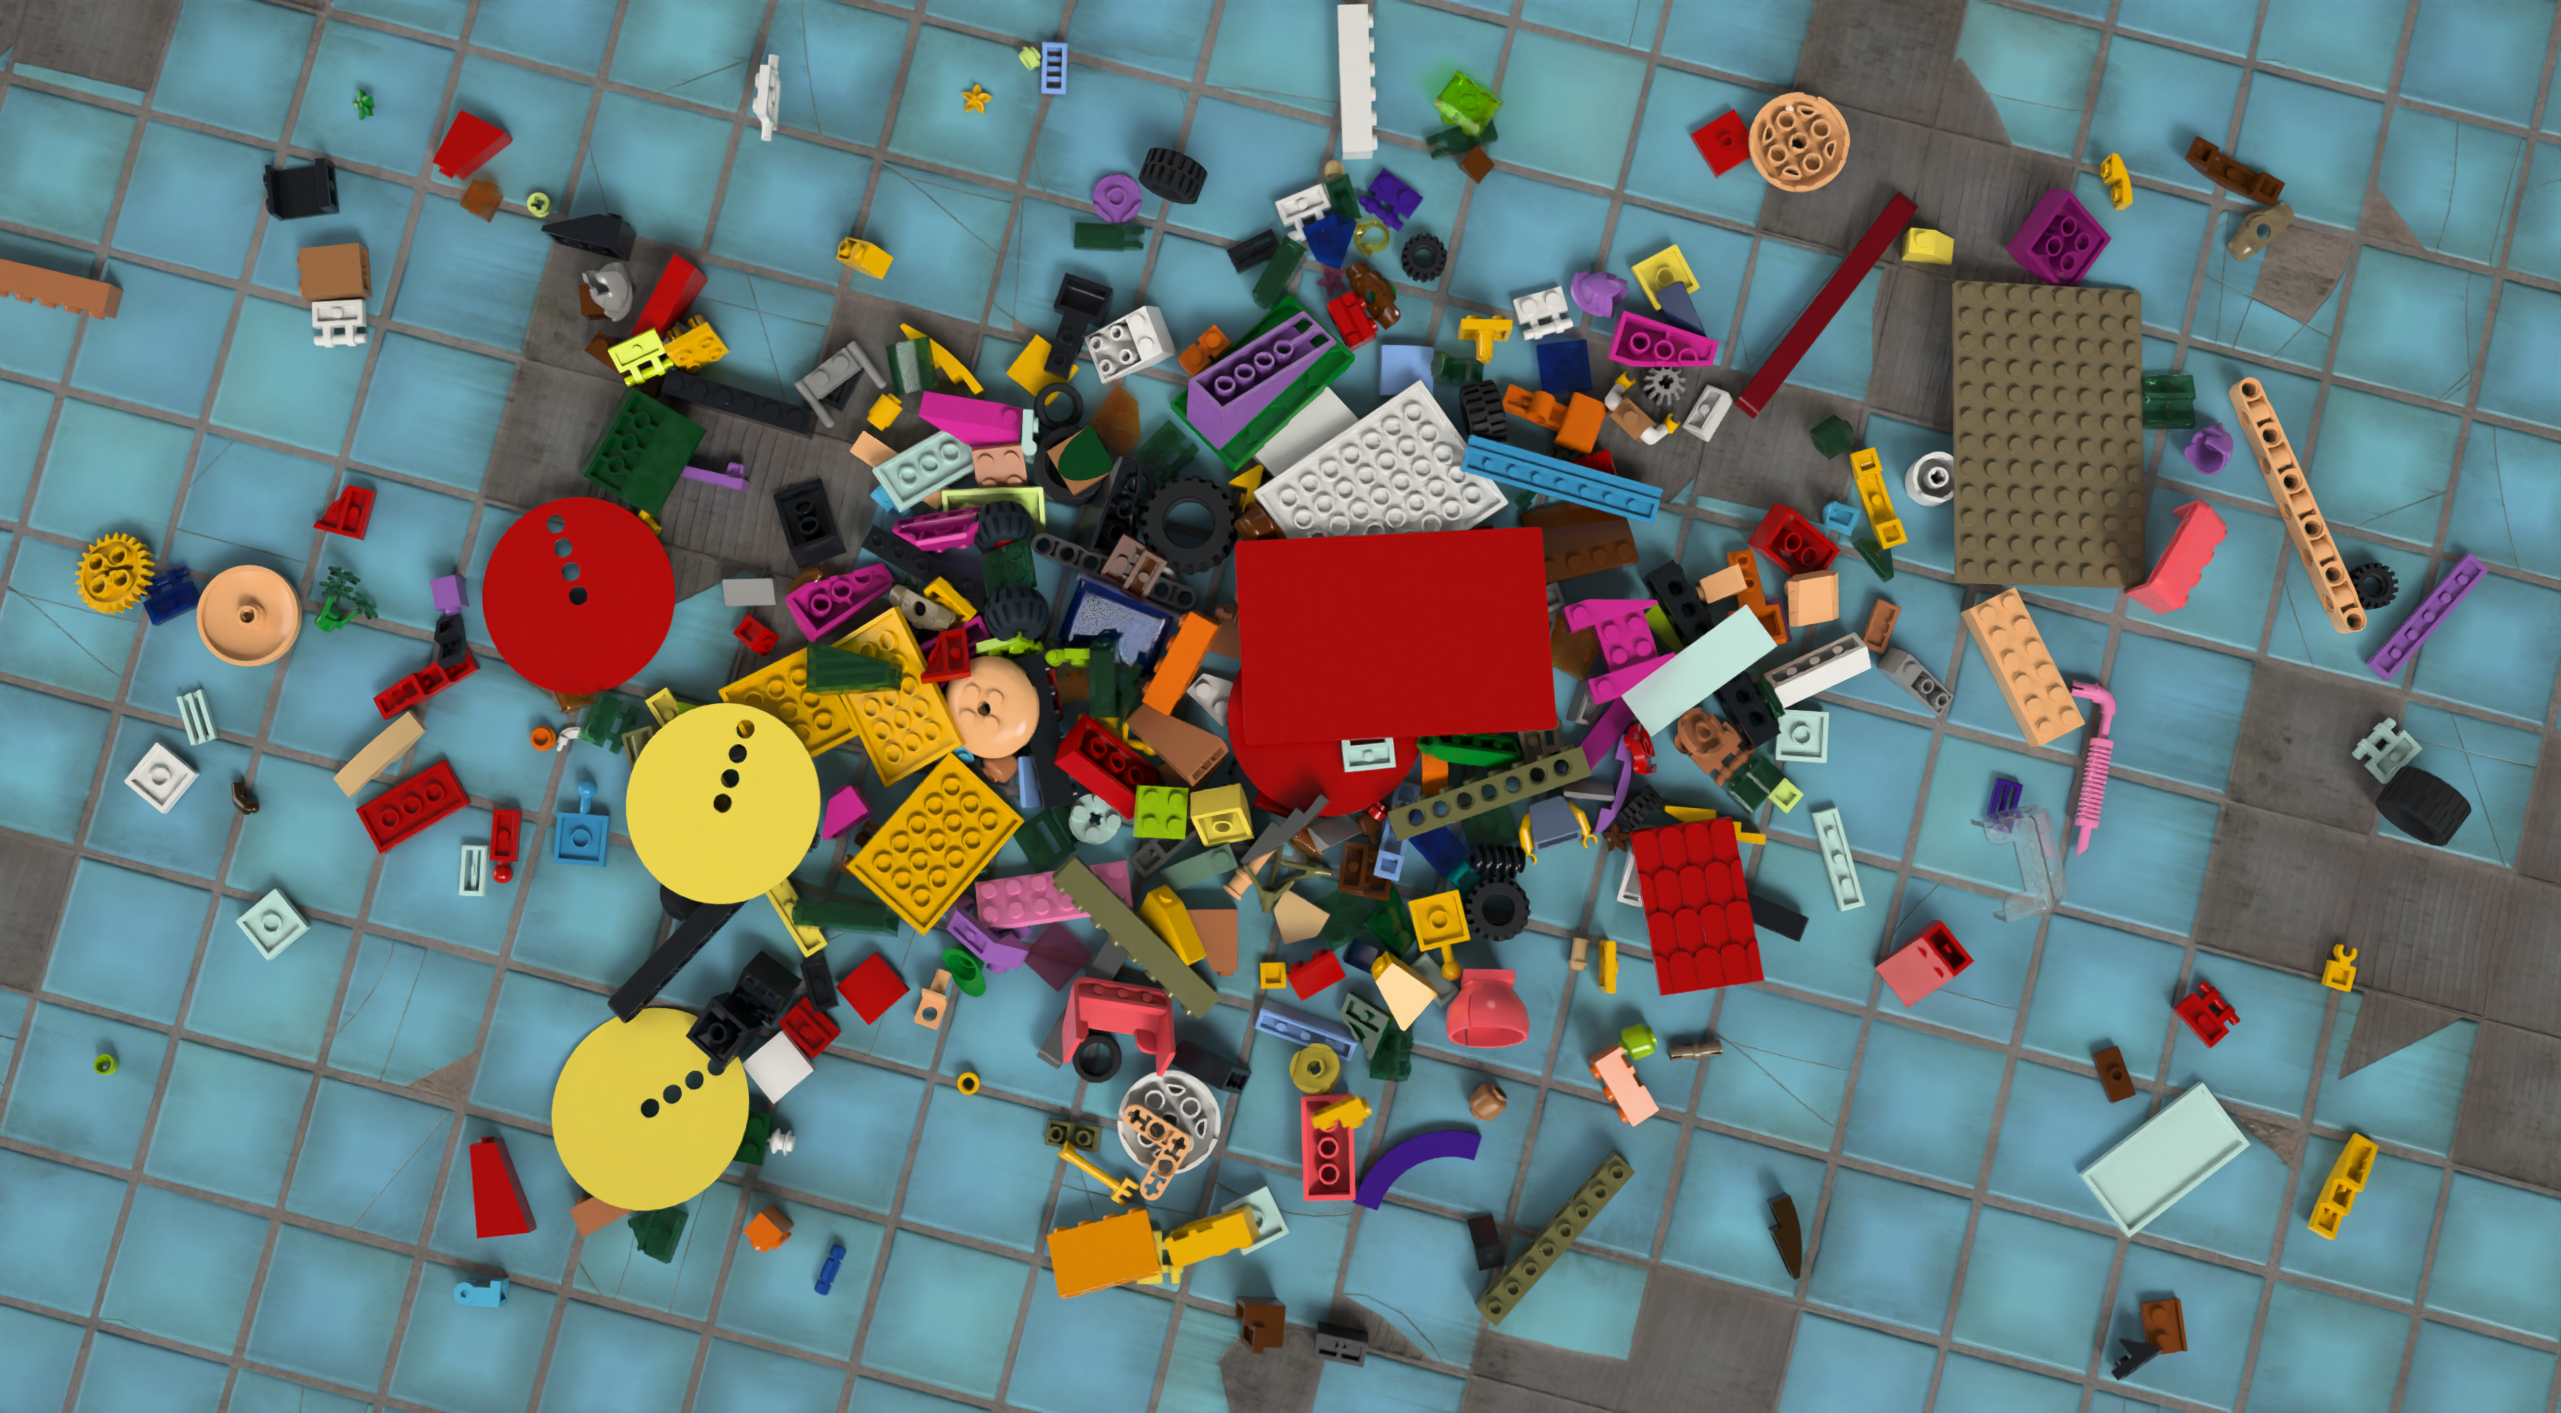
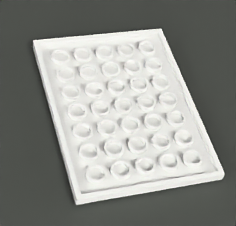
[1254,380,1509,539]

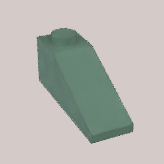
[1159,843,1239,892]

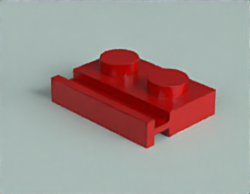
[778,996,841,1060]

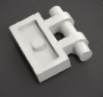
[1275,184,1337,243]
[1512,286,1573,341]
[312,299,368,348]

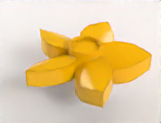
[962,84,992,114]

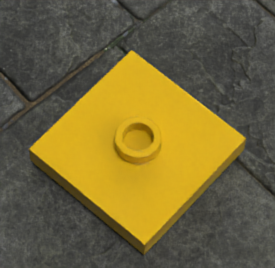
[1599,939,1618,993]

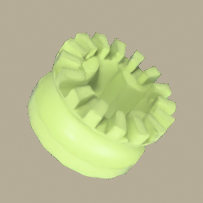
[527,192,553,218]

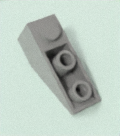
[1876,647,1954,717]

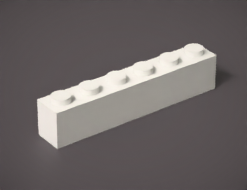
[1337,4,1377,160]

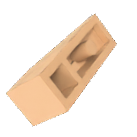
[1695,564,1747,606]

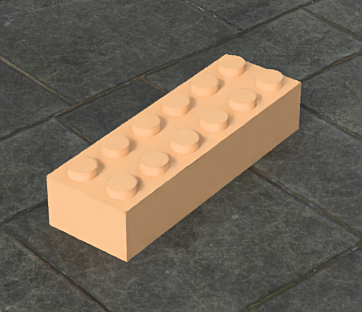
[1961,587,2085,748]

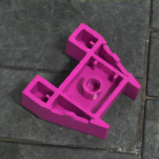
[1560,599,1676,707]

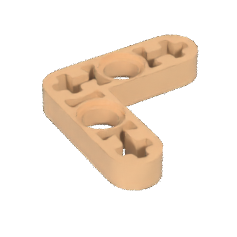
[1124,1104,1191,1200]

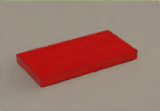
[356,759,472,854]

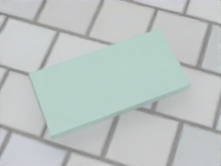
[2079,1082,2250,1238]

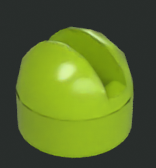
[94,1054,119,1076]

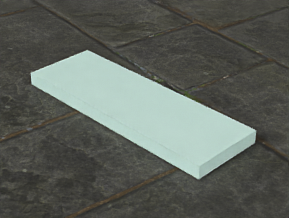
[1621,604,1778,737]

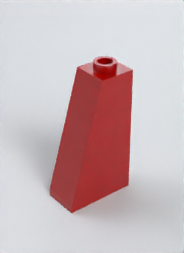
[630,254,708,342]
[469,1136,537,1239]

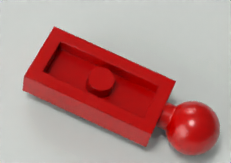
[489,809,522,884]

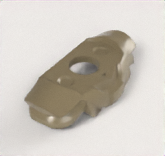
[2228,202,2294,261]
[889,585,956,631]

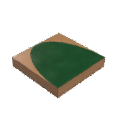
[1047,425,1115,496]

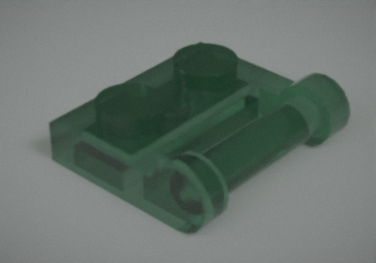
[1013,809,1076,873]

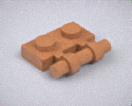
[1689,721,1756,787]

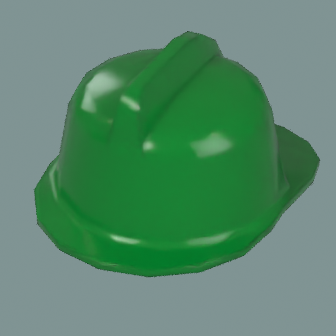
[942,943,986,997]

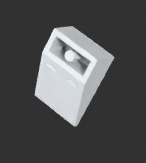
[1085,306,1177,384]

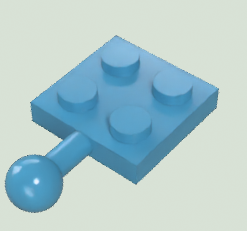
[553,779,611,867]

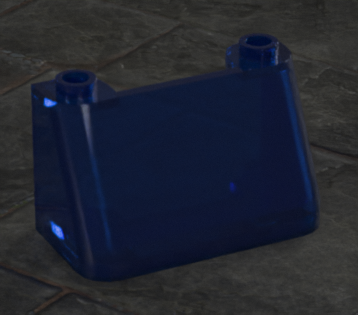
[1057,578,1174,678]

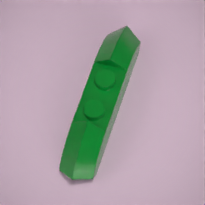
[1416,734,1524,768]

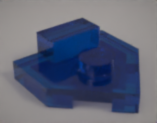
[1302,213,1357,270]

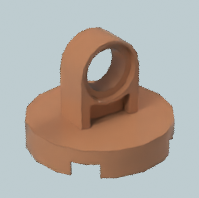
[1674,707,1724,758]

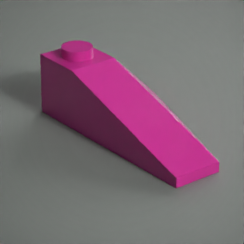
[1608,311,1719,367]
[919,391,1023,448]

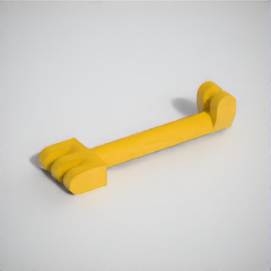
[1057,1141,1140,1207]

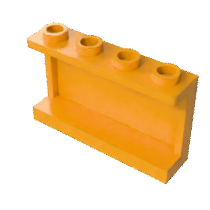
[1047,1207,1163,1299]

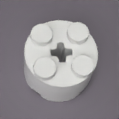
[1905,452,1954,507]

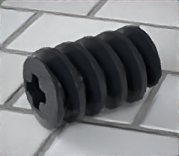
[1469,843,1526,878]

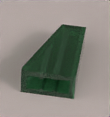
[806,642,903,696]
[792,899,900,937]

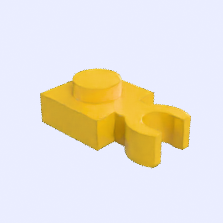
[2321,944,2357,992]

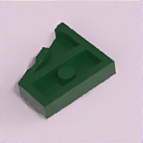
[1363,887,1417,958]

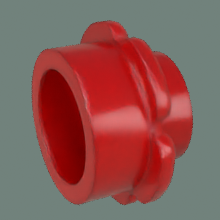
[1365,800,1389,822]

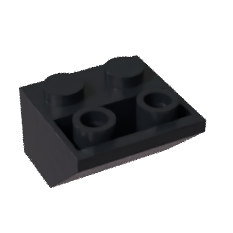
[731,950,802,1026]

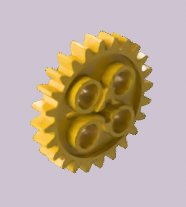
[75,532,155,615]

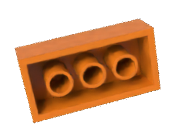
[1141,610,1223,716]

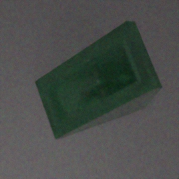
[1324,173,1361,227]

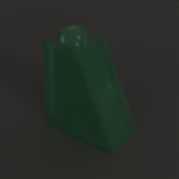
[1252,235,1307,310]
[1089,637,1122,718]

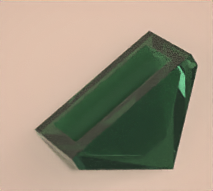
[1852,538,1894,583]

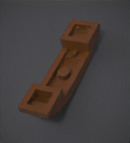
[2184,136,2285,206]

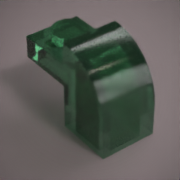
[1430,351,1484,388]

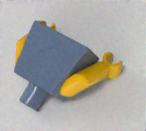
[1519,791,1598,865]

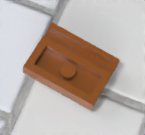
[2140,1297,2188,1355]

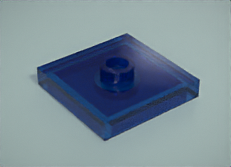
[1536,339,1593,395]

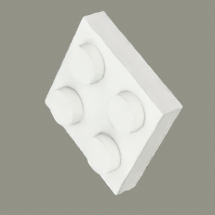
[124,742,200,814]

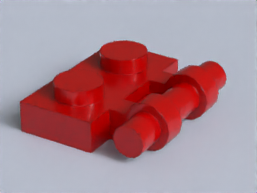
[2173,980,2241,1048]

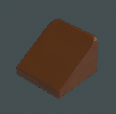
[1459,145,1494,184]

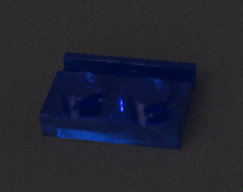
[1408,826,1469,877]

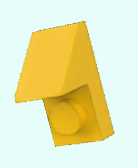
[1228,465,1264,516]

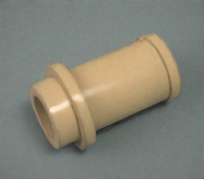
[1567,938,1589,971]

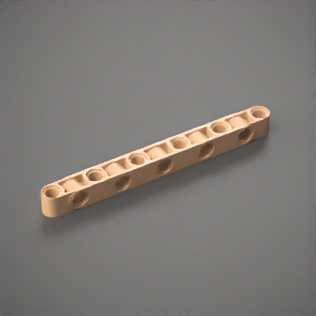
[2229,377,2367,634]

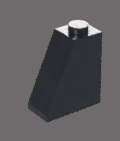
[1171,1040,1252,1095]

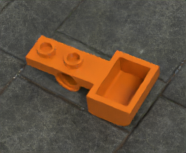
[1502,384,1607,456]
[1726,549,1787,645]

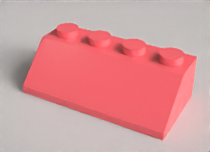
[1301,1092,1356,1201]

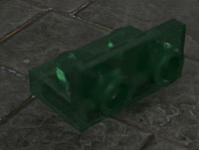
[1369,1028,1414,1082]

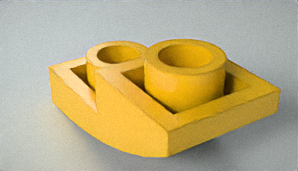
[2100,153,2133,210]

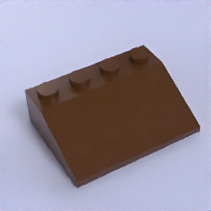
[1520,502,1639,585]

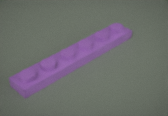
[2366,553,2489,681]

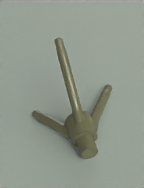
[1277,839,1332,886]
[1243,844,1295,913]

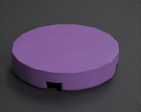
[1092,174,1142,225]

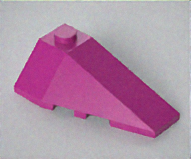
[785,563,897,646]

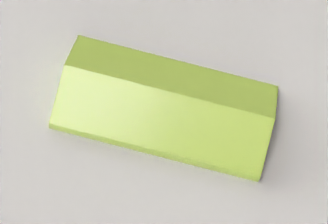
[942,486,1047,536]

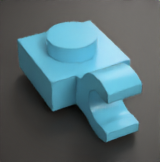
[870,484,914,518]

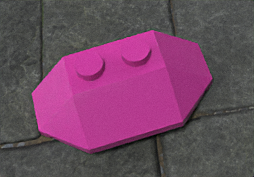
[892,505,984,553]

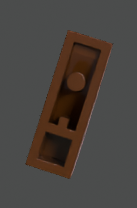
[584,330,665,399]

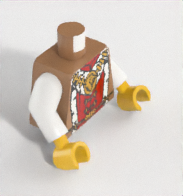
[1605,371,1681,445]

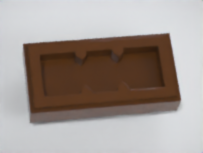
[2091,1046,2136,1103]

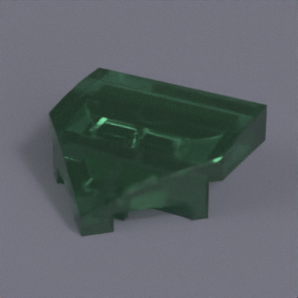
[627,1207,689,1264]

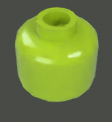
[1618,1023,1658,1061]

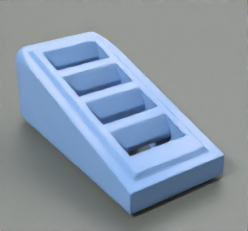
[1041,42,1068,95]

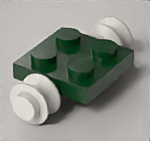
[732,1109,796,1166]

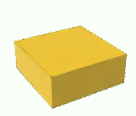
[1260,962,1286,989]

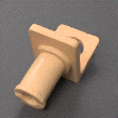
[914,969,952,1030]

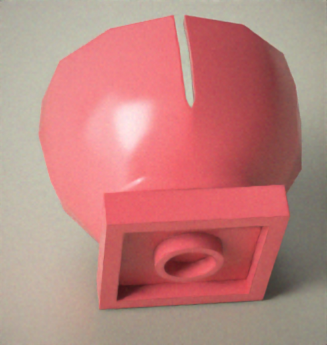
[1446,969,1530,1048]

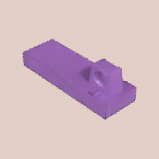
[680,462,750,492]

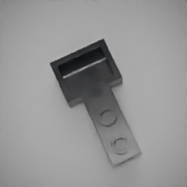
[1044,273,1114,380]

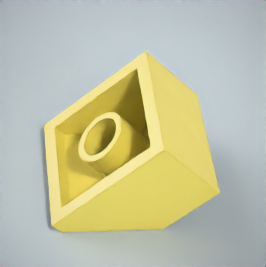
[1190,783,1254,848]

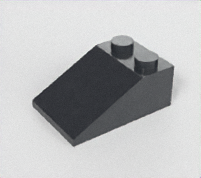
[541,213,637,262]
[773,478,847,569]

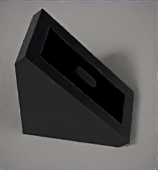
[1467,1214,1504,1271]

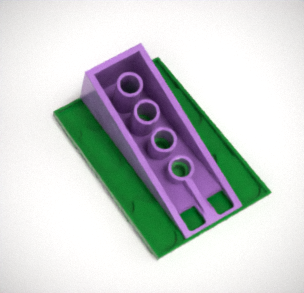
[1170,294,1355,472]

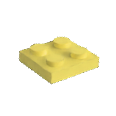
[1631,244,1700,313]

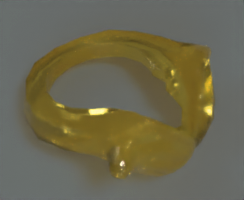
[1353,221,1390,258]

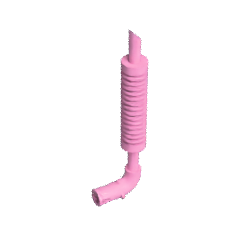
[2068,680,2116,856]

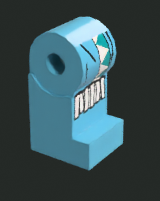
[453,1277,509,1308]

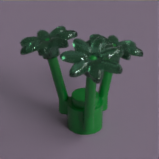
[314,566,378,632]

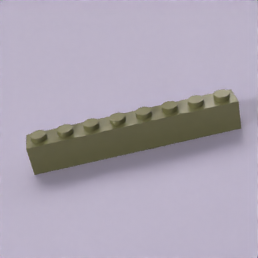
[1052,853,1221,1019]

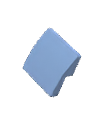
[1379,345,1434,397]

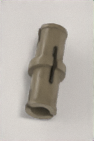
[1668,1040,1722,1061]

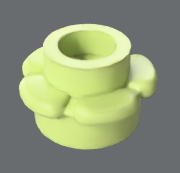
[1018,46,1041,70]

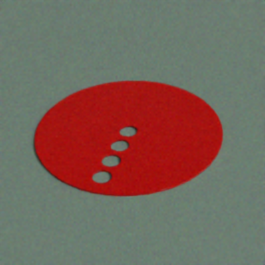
[482,497,675,694]
[1227,667,1420,816]

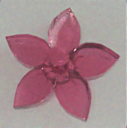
[1316,267,1346,298]

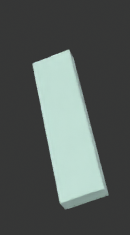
[1811,807,1865,912]

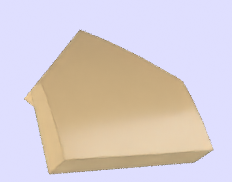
[1274,889,1331,944]

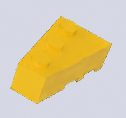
[1164,1205,1260,1269]

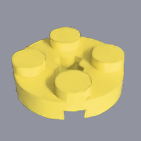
[1290,1043,1342,1095]

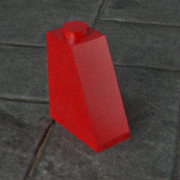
[432,110,513,180]

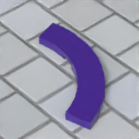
[1353,1130,1482,1211]

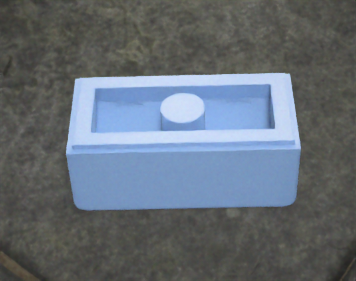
[1017,756,1041,808]

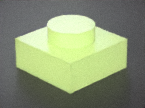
[1766,778,1804,814]

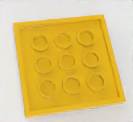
[718,645,859,759]

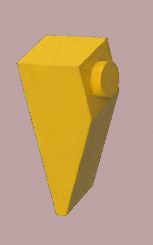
[1138,884,1207,966]

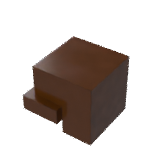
[1235,1296,1286,1354]

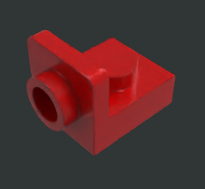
[732,614,779,657]

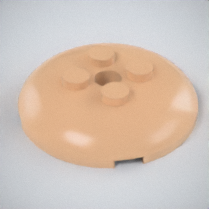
[1749,92,1850,192]
[944,656,1039,758]

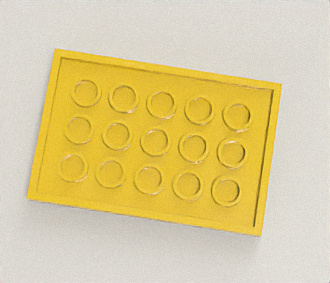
[819,606,966,788]
[846,753,1025,936]

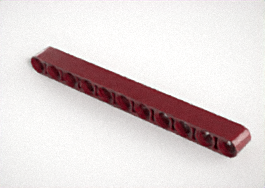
[1734,191,1919,419]

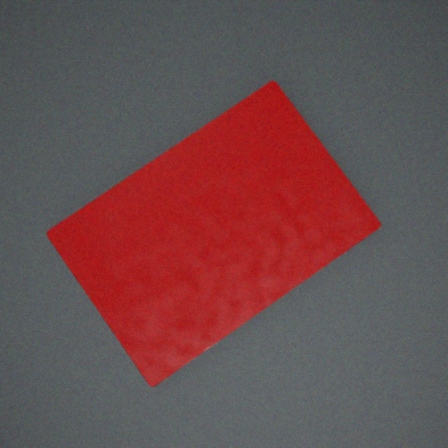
[1235,527,1557,745]

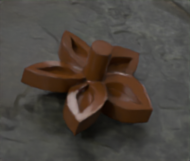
[1602,823,1630,852]

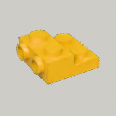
[1310,1092,1372,1130]

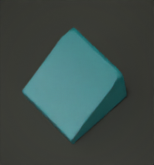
[1443,857,1481,896]

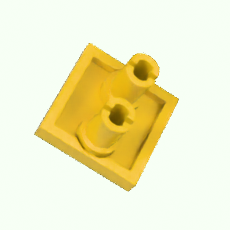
[663,315,730,374]
[1458,315,1512,364]

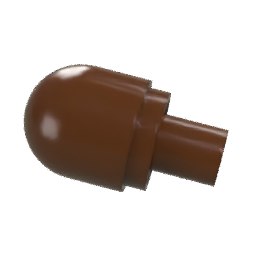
[1356,811,1381,846]

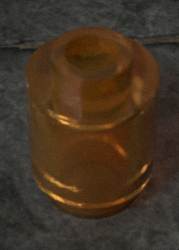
[787,566,826,593]
[1292,825,1326,859]

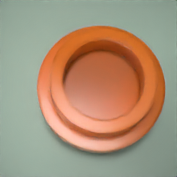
[530,726,557,751]

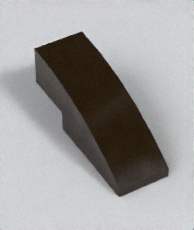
[1766,1192,1802,1280]

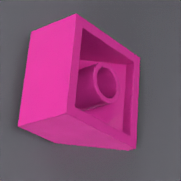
[822,785,876,841]

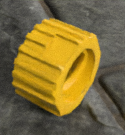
[957,1071,981,1095]

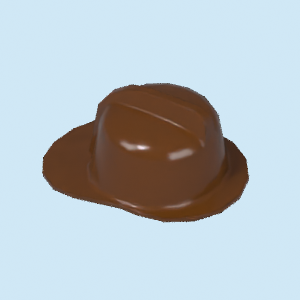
[1234,502,1287,541]

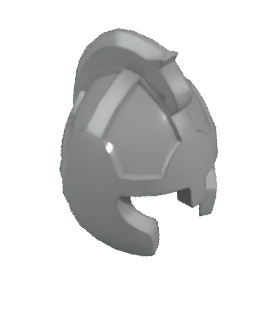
[582,262,633,322]

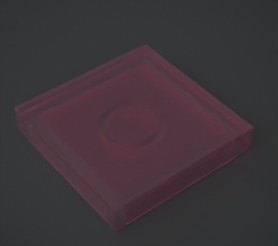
[1024,922,1093,993]

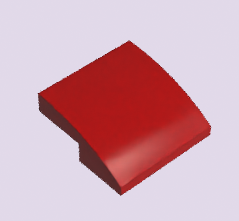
[836,951,910,1026]

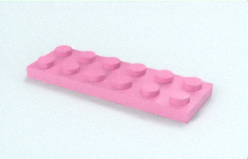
[975,860,1133,931]

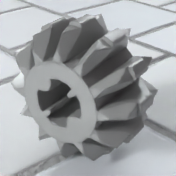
[1643,367,1686,406]

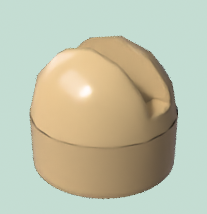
[1325,159,1345,180]

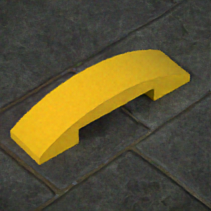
[1850,447,1908,550]

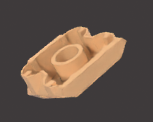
[1784,570,1839,626]

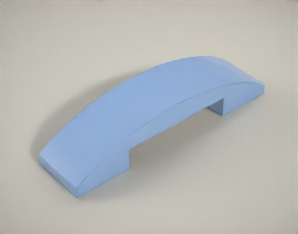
[1373,781,1422,881]

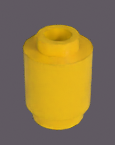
[866,393,903,431]

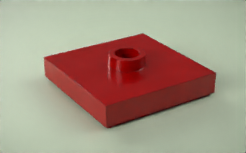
[1690,109,1751,178]

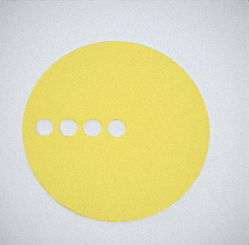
[626,703,821,904]
[552,1008,749,1210]

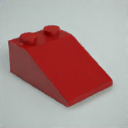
[1746,502,1840,578]

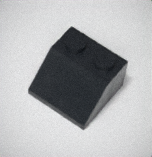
[686,992,765,1069]

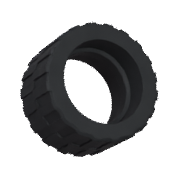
[1034,425,1111,507]
[2375,766,2472,846]

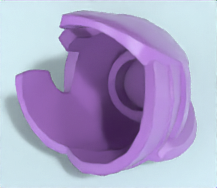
[1570,271,1629,319]
[2185,422,2233,475]

